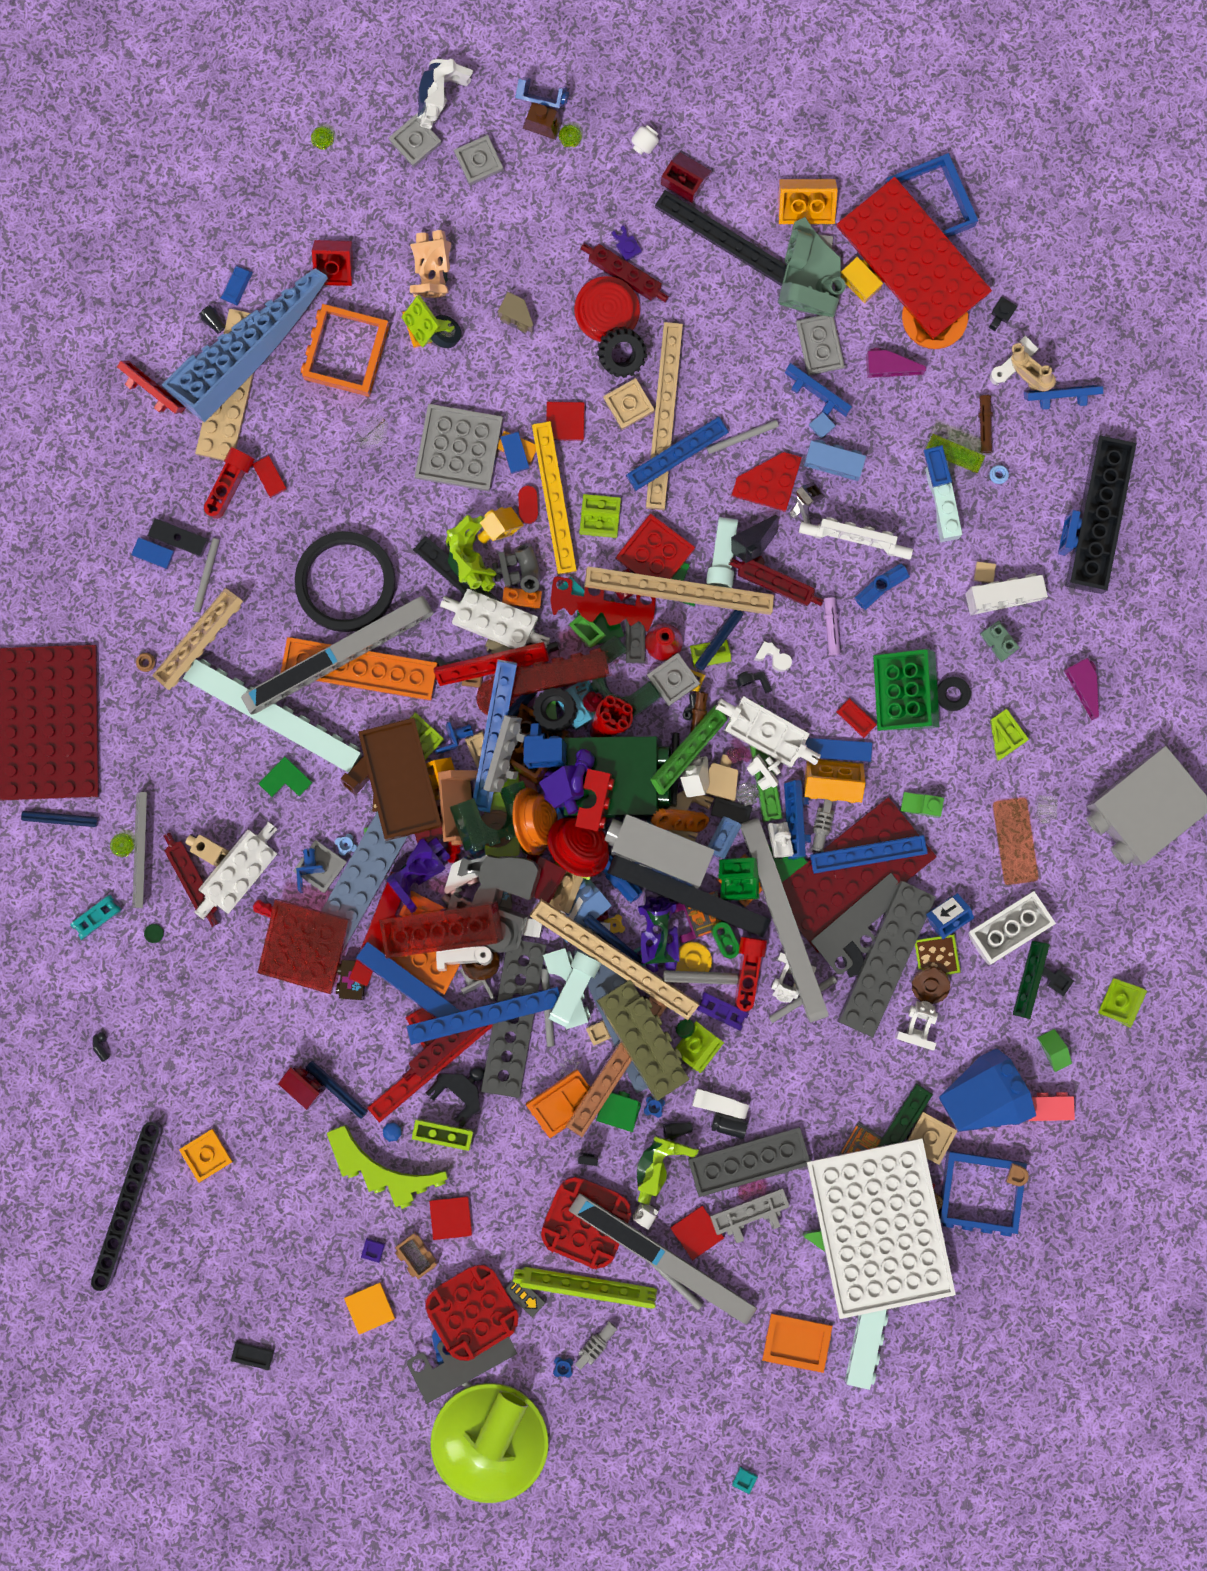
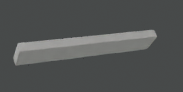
[132,792,147,908]

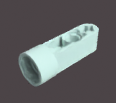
[706,517,738,588]
[548,951,601,1027]

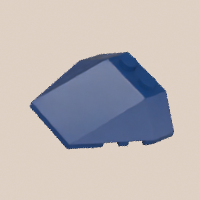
[939,1048,1036,1132]

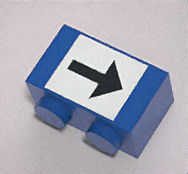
[926,893,974,939]

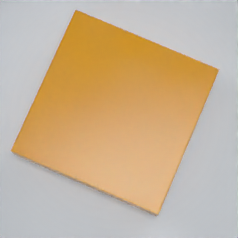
[179,1129,233,1183]
[344,1282,395,1335]

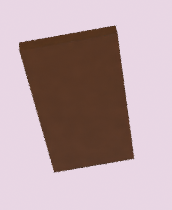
[358,718,442,842]

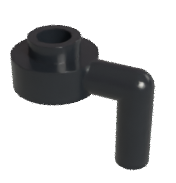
[735,671,773,694]

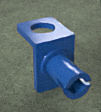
[435,722,473,755]
[296,848,325,893]

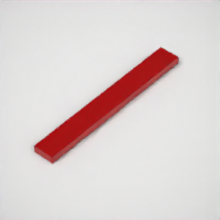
[367,1024,492,1123]

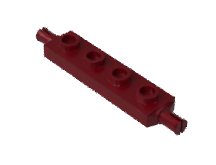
[580,242,670,303]
[728,557,824,606]
[163,832,219,927]
[402,1028,477,1082]

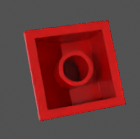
[312,240,353,286]

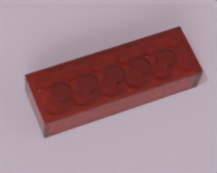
[491,648,612,698]
[379,901,504,958]

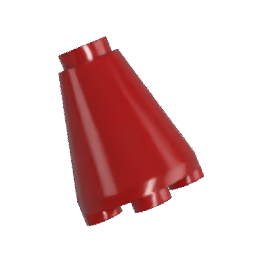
[645,623,683,661]
[590,695,633,737]

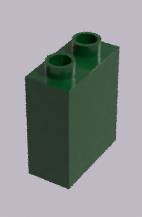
[564,736,671,818]

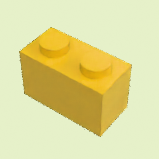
[841,257,883,304]

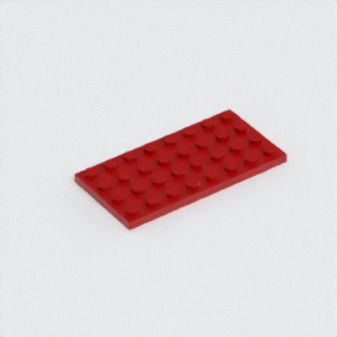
[836,177,992,340]

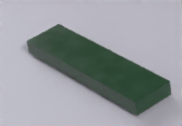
[1013,940,1050,1019]
[876,1084,933,1147]

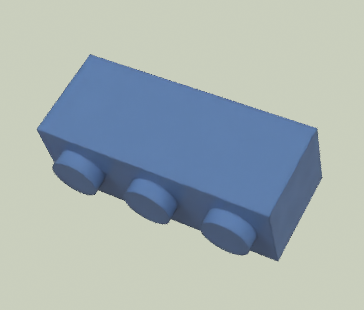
[804,440,866,481]

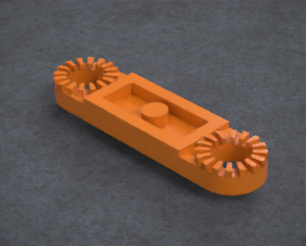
[651,808,709,832]

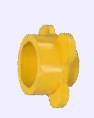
[604,914,625,934]

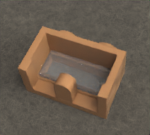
[395,1231,438,1279]

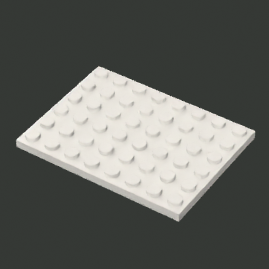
[807,1138,956,1319]

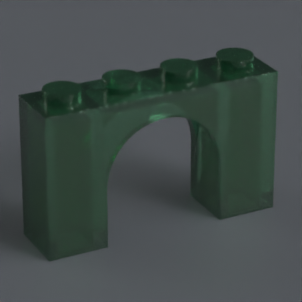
[579,635,662,719]
[450,781,526,852]

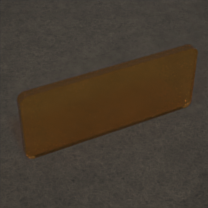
[993,798,1038,885]

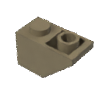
[498,292,534,333]

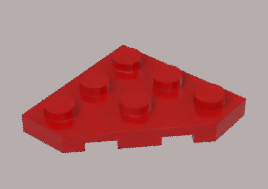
[731,452,802,512]

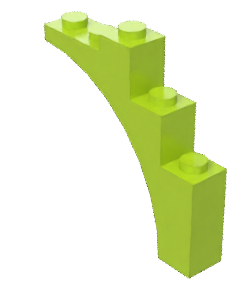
[327,1124,449,1209]

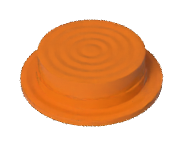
[902,307,968,349]
[513,788,558,855]

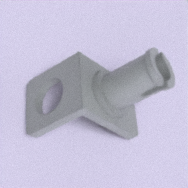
[460,969,496,1001]

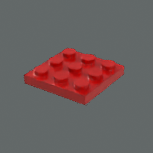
[615,514,695,579]

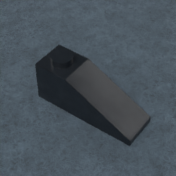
[731,514,778,563]

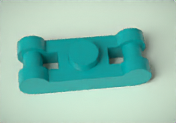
[70,895,122,940]

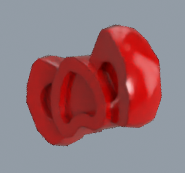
[446,842,465,863]
[253,899,281,919]

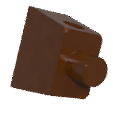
[523,102,562,140]

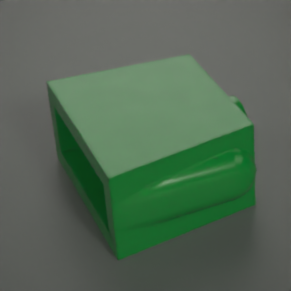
[596,1091,641,1132]

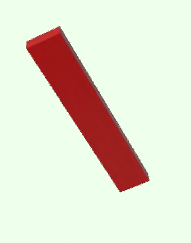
[434,642,549,686]
[349,871,401,986]

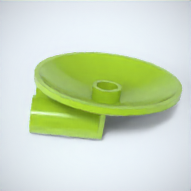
[431,1383,548,1503]

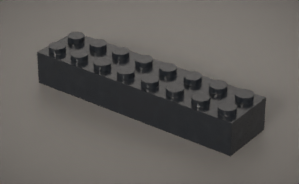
[1065,435,1137,594]

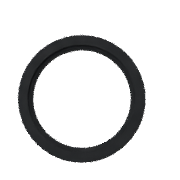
[295,531,396,632]

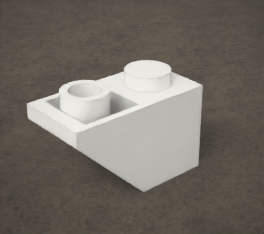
[680,756,709,798]
[444,855,479,895]

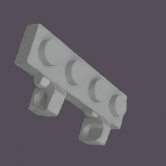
[484,715,528,792]
[710,1188,790,1243]

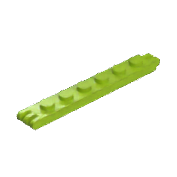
[513,1267,657,1309]

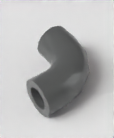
[514,543,541,593]

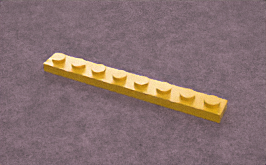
[532,421,577,575]

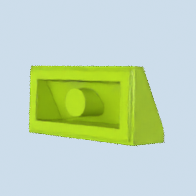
[690,639,731,668]

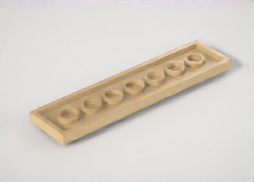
[195,309,254,461]

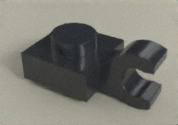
[989,297,1017,331]
[1042,967,1074,996]

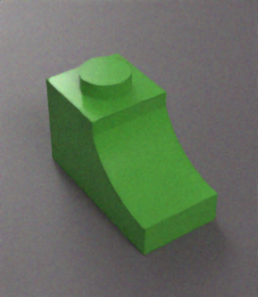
[900,792,944,818]

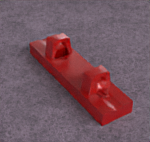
[117,361,186,414]

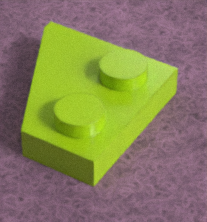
[990,709,1029,761]

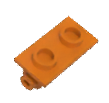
[502,587,542,609]

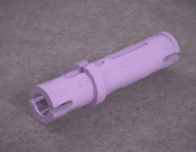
[823,597,841,656]

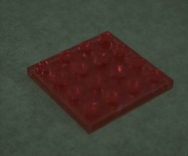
[257,899,350,994]

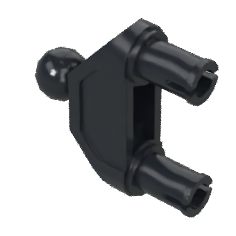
[425,1066,484,1127]

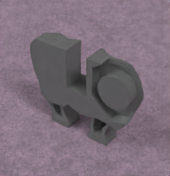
[447,854,541,952]

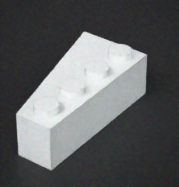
[965,573,1048,616]

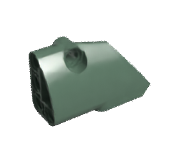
[777,217,846,317]

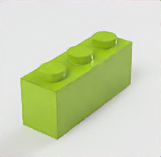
[412,1118,474,1151]

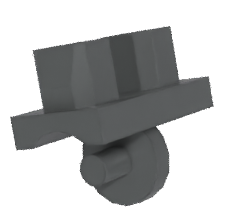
[492,552,521,588]

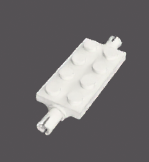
[799,517,913,560]
[440,589,550,649]
[715,696,821,768]
[194,822,278,920]

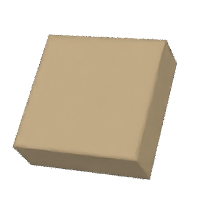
[974,561,996,583]
[586,1021,611,1046]

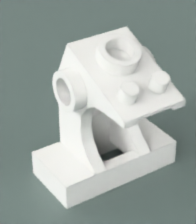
[771,952,816,1003]
[895,1001,938,1051]

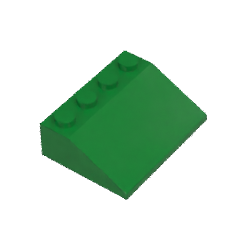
[873,649,940,731]

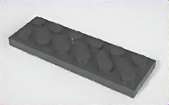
[688,1127,810,1197]

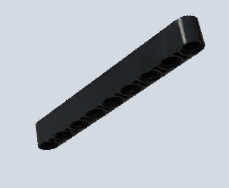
[607,855,771,938]
[91,1121,163,1291]

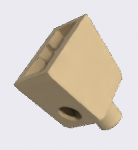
[706,754,738,802]
[186,834,230,867]

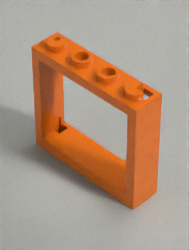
[301,304,390,397]

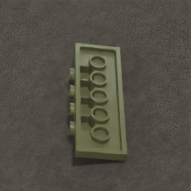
[596,980,689,1101]

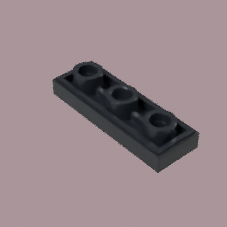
[147,518,208,557]

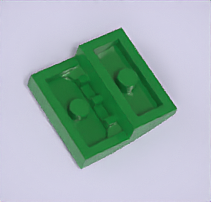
[718,858,759,901]

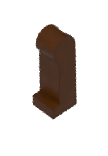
[341,756,370,796]

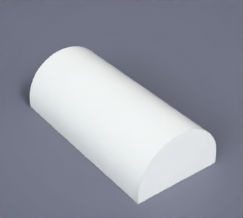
[968,891,1056,965]

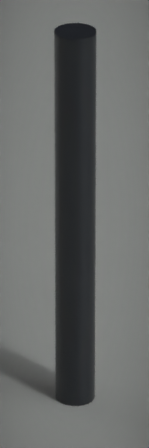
[671,732,680,807]

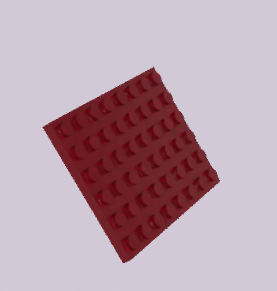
[0,645,99,801]

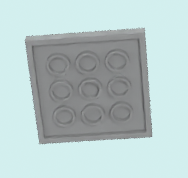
[415,404,503,492]

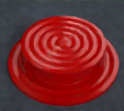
[574,276,640,342]
[547,817,609,877]

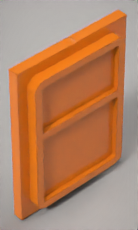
[525,1069,590,1138]
[762,1313,833,1373]

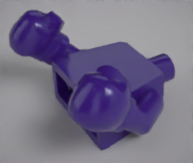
[539,749,595,815]

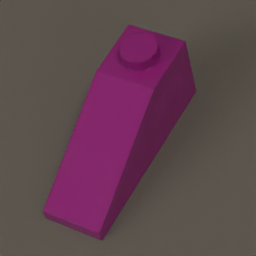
[866,348,926,378]
[1064,658,1099,720]

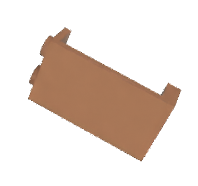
[438,770,485,845]

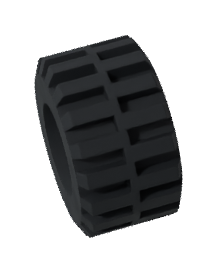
[597,327,647,378]

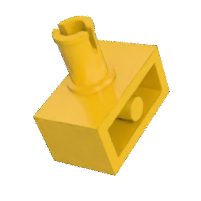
[477,507,524,544]

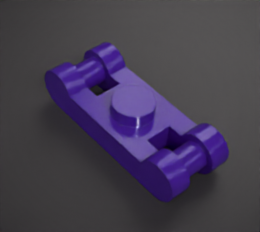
[696,992,749,1031]

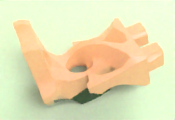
[410,230,451,298]

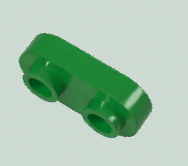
[711,921,739,959]

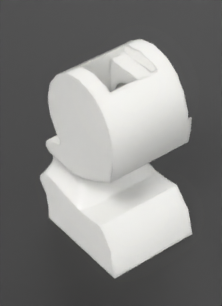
[754,641,792,672]

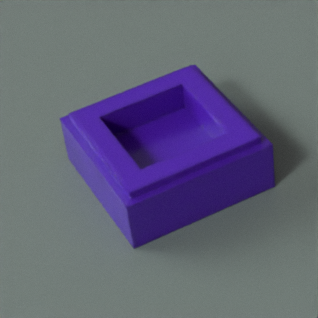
[361,1238,385,1263]

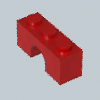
[575,769,615,832]

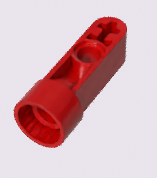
[204,447,255,519]
[735,937,768,1012]

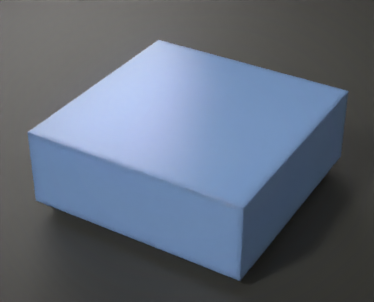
[809,412,835,439]

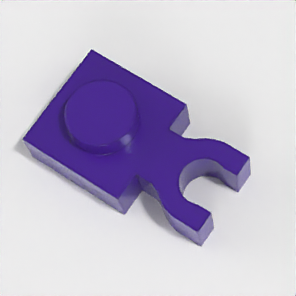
[611,225,642,261]

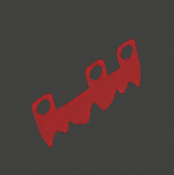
[550,576,656,632]

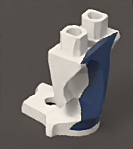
[416,59,473,129]

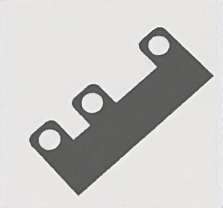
[811,873,899,975]
[407,1337,517,1404]

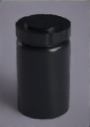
[711,1112,748,1139]

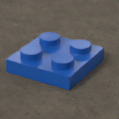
[1058,510,1082,556]

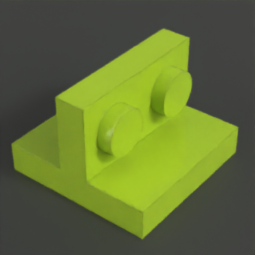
[1098,978,1147,1028]
[676,1021,724,1073]

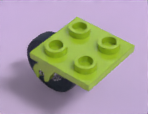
[401,295,461,348]

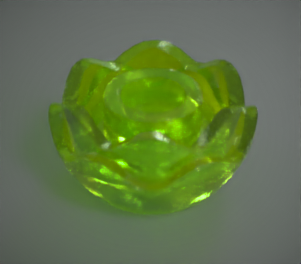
[558,124,582,147]
[311,126,334,150]
[110,833,134,857]

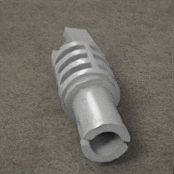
[811,799,835,852]
[575,1321,618,1370]

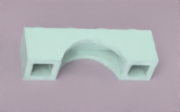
[925,462,962,542]
[543,948,591,1029]

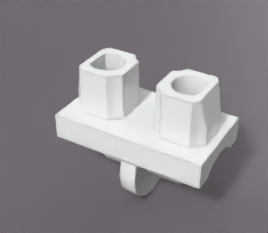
[747,754,781,790]
[768,822,794,858]

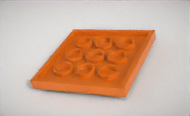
[381,890,473,995]

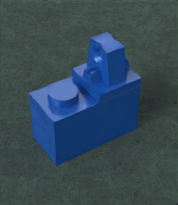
[524,723,567,768]

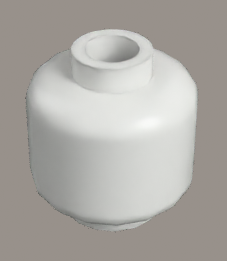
[631,125,659,155]

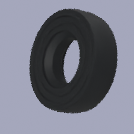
[937,677,971,711]

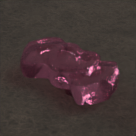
[727,747,751,763]
[738,1180,766,1201]

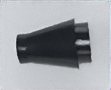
[199,305,225,334]
[663,1121,693,1140]

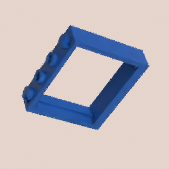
[884,153,979,238]
[938,1151,1027,1237]

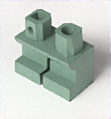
[980,621,1020,663]

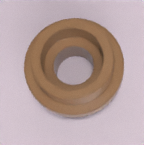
[136,653,156,672]

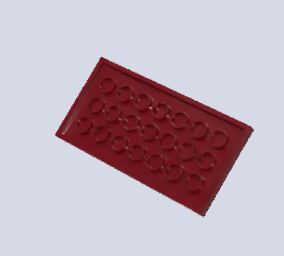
[782,797,937,953]

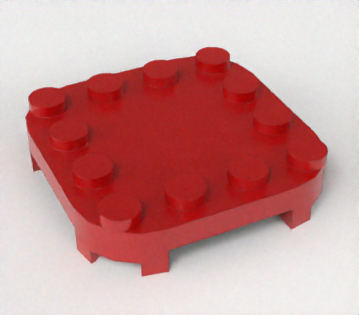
[541,1176,631,1269]
[425,1265,519,1361]

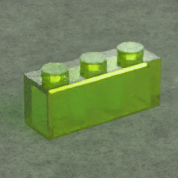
[923,433,985,473]

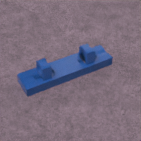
[785,363,852,417]
[1024,385,1103,410]
[784,780,811,860]

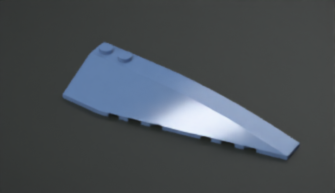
[162,268,328,422]

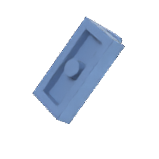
[708,816,742,859]

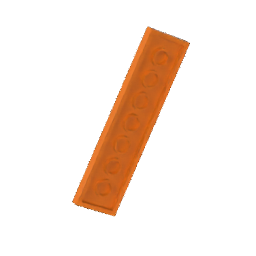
[280,637,438,701]

